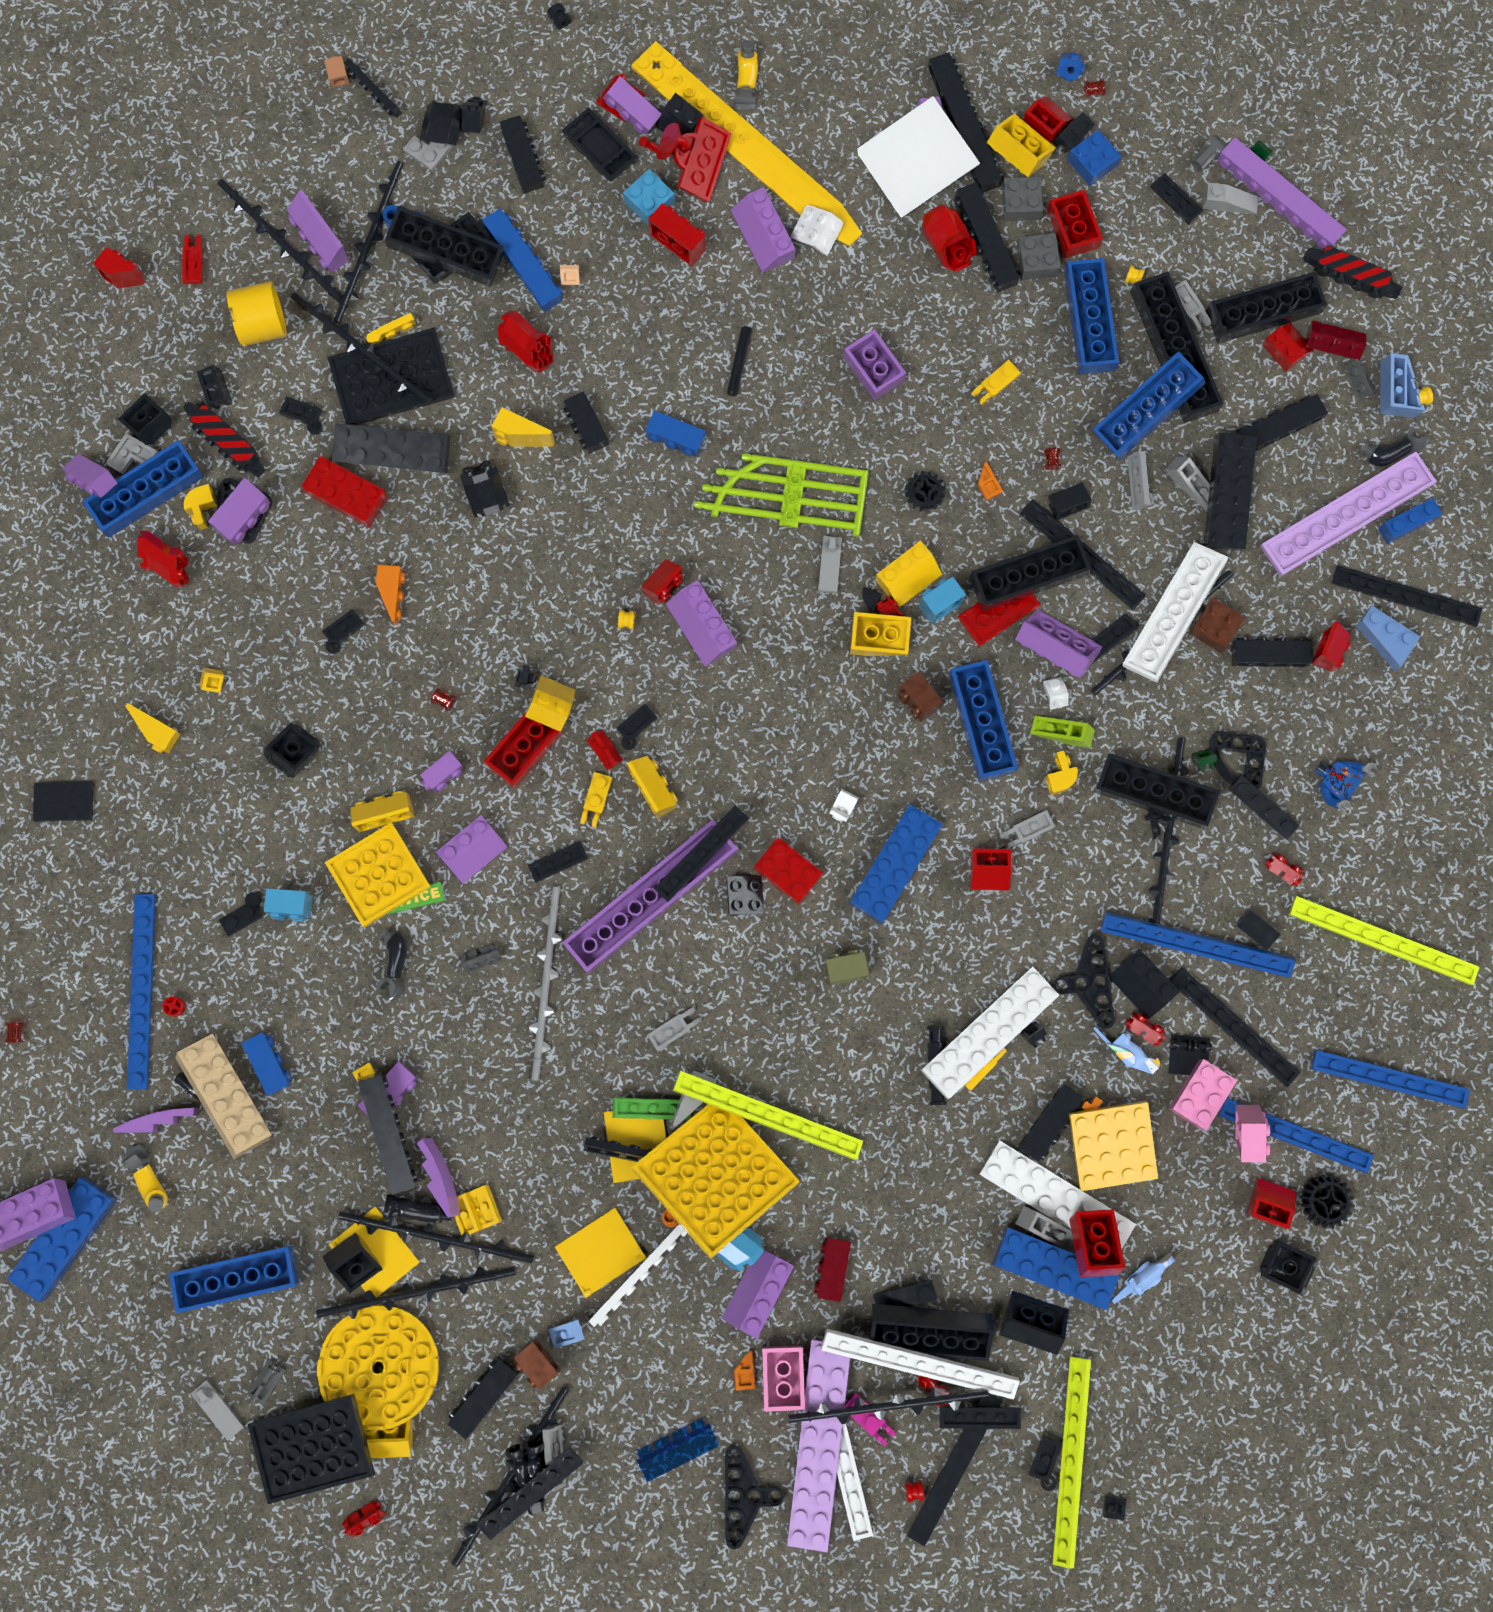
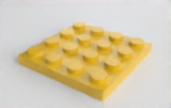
[325,822,431,928]
[1069,1101,1158,1191]

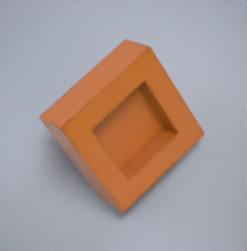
[1081,1097,1103,1111]

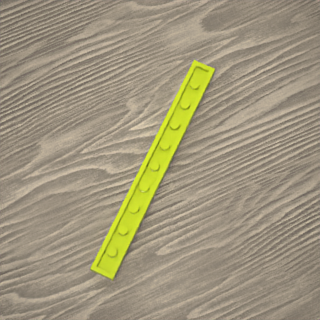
[1288,896,1479,985]
[673,1071,863,1160]
[1053,1357,1091,1569]

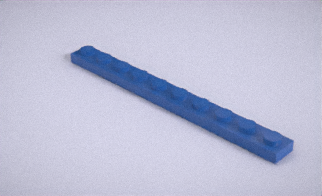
[127,894,156,1090]
[1100,912,1296,978]

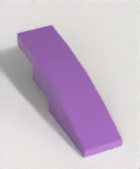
[113,1108,198,1133]
[417,1138,460,1218]

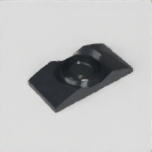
[562,107,638,182]
[412,211,492,284]

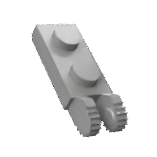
[1175,280,1211,332]
[999,810,1055,849]
[647,1007,703,1052]

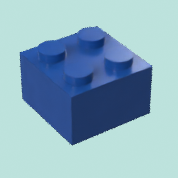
[1067,130,1122,186]

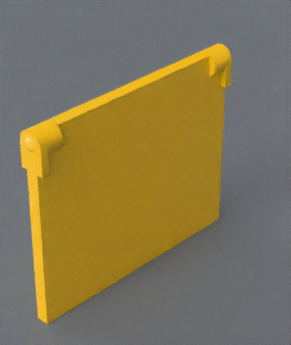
[604,1111,666,1183]
[329,1206,420,1297]
[555,1208,647,1298]

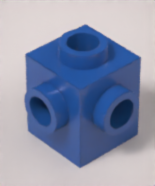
[1056,52,1085,81]

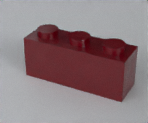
[1306,320,1366,361]
[814,1237,851,1302]

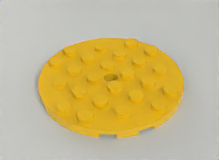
[317,1306,439,1431]

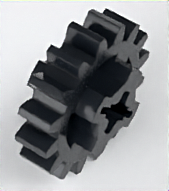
[905,471,946,512]

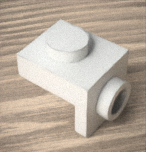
[1043,677,1068,710]
[829,789,859,822]

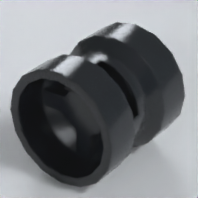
[547,3,571,30]

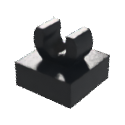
[515,665,537,688]
[1020,1021,1047,1048]
[1103,1496,1126,1520]

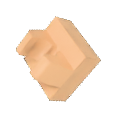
[560,264,580,285]

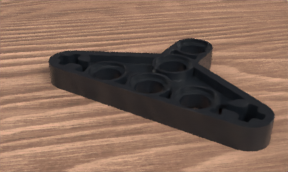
[1052,934,1115,1029]
[725,1445,784,1549]

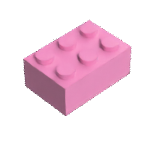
[1168,1059,1237,1131]
[1235,1105,1270,1162]
[762,1345,805,1411]

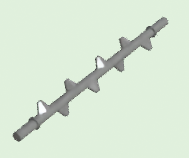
[529,887,562,1081]

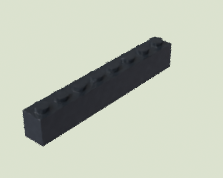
[928,52,1003,193]

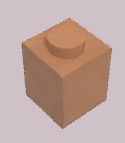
[324,56,350,88]

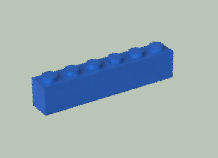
[482,208,563,312]

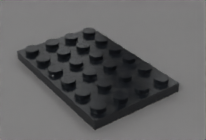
[327,327,455,425]
[247,1393,376,1504]

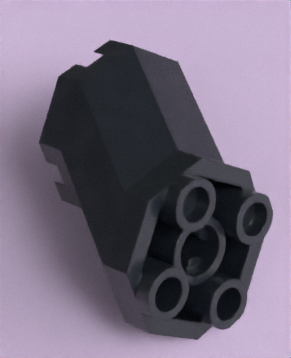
[460,460,510,517]

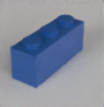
[645,411,706,457]
[1378,498,1442,545]
[241,1032,292,1096]

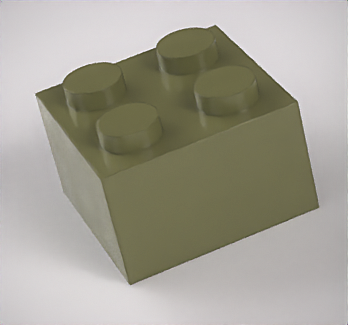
[824,950,869,986]

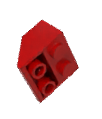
[1023,96,1074,144]
[93,247,145,289]
[641,559,683,605]
[970,849,1012,891]
[1246,1178,1296,1229]

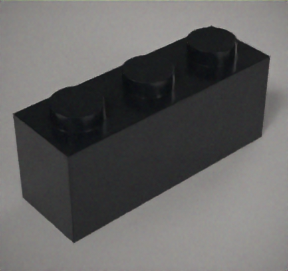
[563,391,609,454]

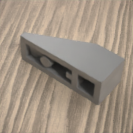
[1202,183,1258,214]
[1165,457,1210,511]
[669,1070,715,1129]
[1015,1206,1074,1253]

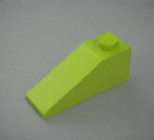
[1030,716,1095,748]

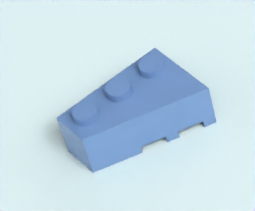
[1380,353,1425,418]
[1356,606,1420,672]

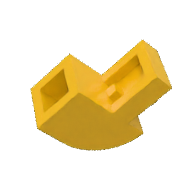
[184,484,217,530]
[1045,751,1078,796]

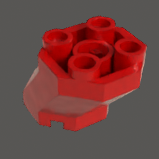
[922,204,977,272]
[498,310,554,373]
[137,530,189,588]

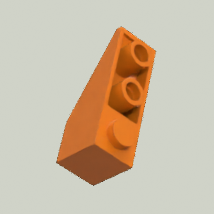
[376,565,405,626]

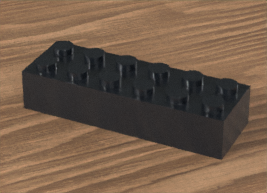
[385,205,504,287]
[1206,272,1327,344]
[332,423,451,473]
[1204,433,1257,551]
[969,535,1091,612]
[1095,753,1221,830]
[868,1304,994,1361]

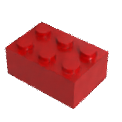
[1047,189,1103,258]
[648,203,706,266]
[753,837,823,906]
[1069,1209,1125,1278]

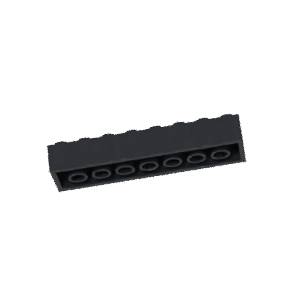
[1130,271,1223,423]

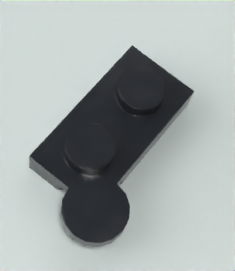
[279,396,323,435]
[219,892,263,937]

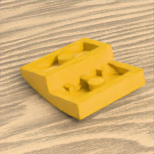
[455,1184,502,1235]

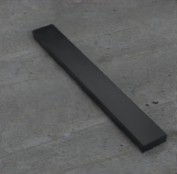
[1020,499,1146,611]
[1331,565,1482,627]
[1170,967,1300,1087]
[907,1393,1002,1547]

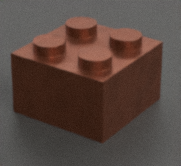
[1189,598,1246,653]
[898,672,943,722]
[514,1339,561,1390]

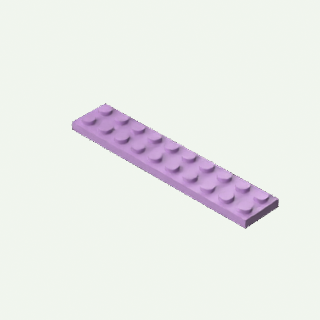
[1260,452,1437,577]
[787,1339,850,1552]

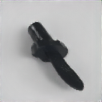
[1144,811,1162,842]

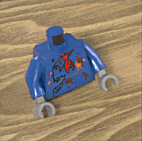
[1314,761,1378,815]

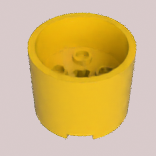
[226,281,287,346]

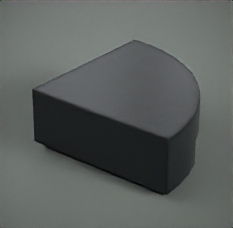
[862,587,881,612]

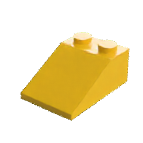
[491,407,555,447]
[850,612,911,656]
[525,675,576,732]

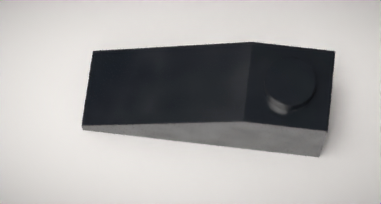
[873,1279,937,1307]

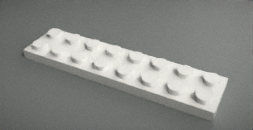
[1123,542,1228,683]
[921,967,1059,1100]
[979,1140,1136,1248]

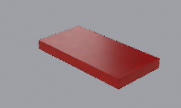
[957,595,1040,647]

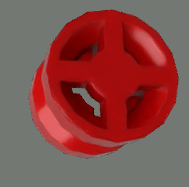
[162,996,185,1017]
[905,1480,924,1503]

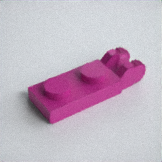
[845,1393,896,1446]

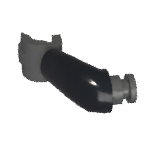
[1360,427,1429,467]
[375,928,408,1001]

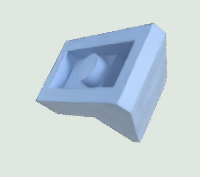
[548,1319,584,1349]

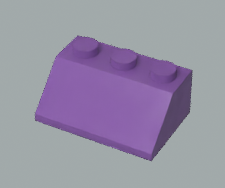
[208,478,270,546]
[436,815,507,884]

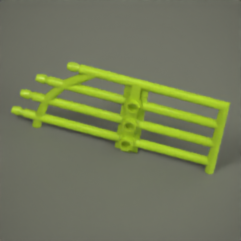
[694,453,869,537]

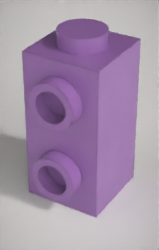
[420,751,464,793]

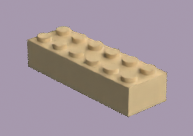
[175,1034,272,1159]

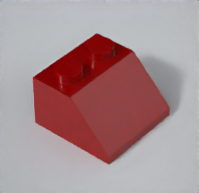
[1262,323,1314,372]
[1311,621,1351,672]

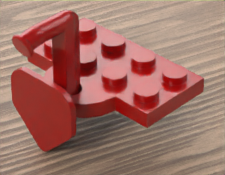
[639,117,732,203]

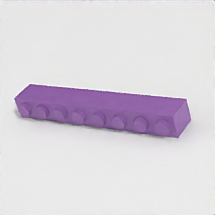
[1217,138,1347,249]

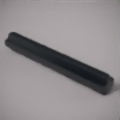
[727,326,752,397]

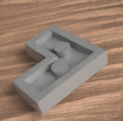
[403,136,454,172]
[105,433,158,475]

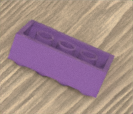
[731,187,796,273]
[287,190,349,273]
[666,580,737,667]
[1015,609,1103,678]
[721,1250,794,1339]

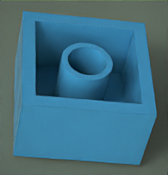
[623,169,675,226]
[919,577,966,625]
[264,888,313,922]

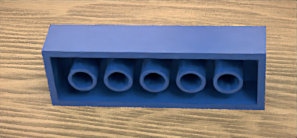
[1064,258,1119,375]
[1092,351,1205,461]
[82,440,204,538]
[948,660,1018,782]
[849,804,942,924]
[7,1177,118,1302]
[992,1227,1120,1310]
[169,1245,300,1313]

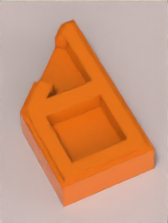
[978,462,1003,501]
[734,1350,756,1391]

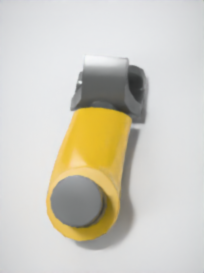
[734,40,758,111]
[123,1144,168,1212]

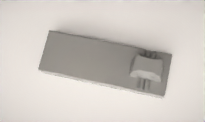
[1127,451,1154,510]
[818,536,842,593]
[190,1380,245,1441]
[542,1424,566,1491]

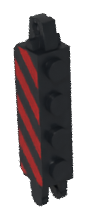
[1303,246,1402,299]
[183,402,265,478]

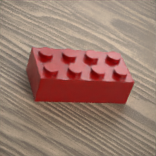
[301,456,388,528]
[483,711,564,789]

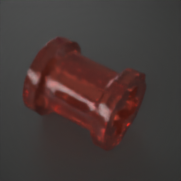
[1084,79,1105,98]
[1044,447,1062,470]
[430,688,456,711]
[4,1022,24,1043]

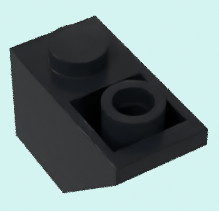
[462,97,487,133]

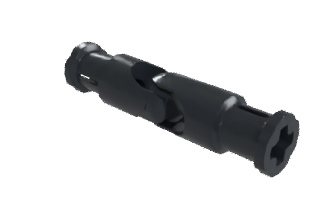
[927,1026,947,1105]

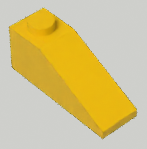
[126,703,181,754]

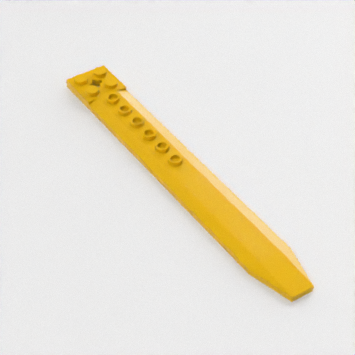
[631,41,862,247]

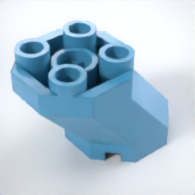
[716,1227,764,1271]

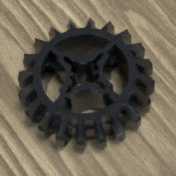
[1300,1175,1355,1229]

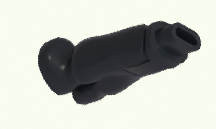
[382,1194,452,1223]
[505,1440,545,1515]

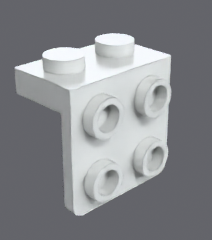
[791,205,844,256]

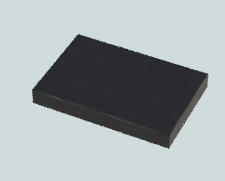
[33,782,94,822]

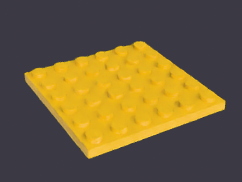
[631,1104,800,1259]

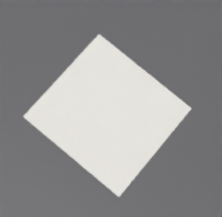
[857,96,980,218]

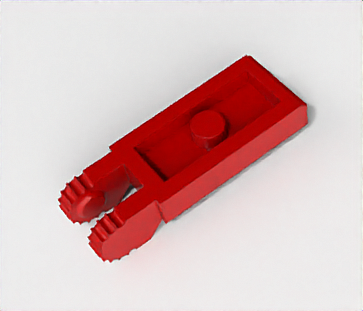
[182,234,203,284]

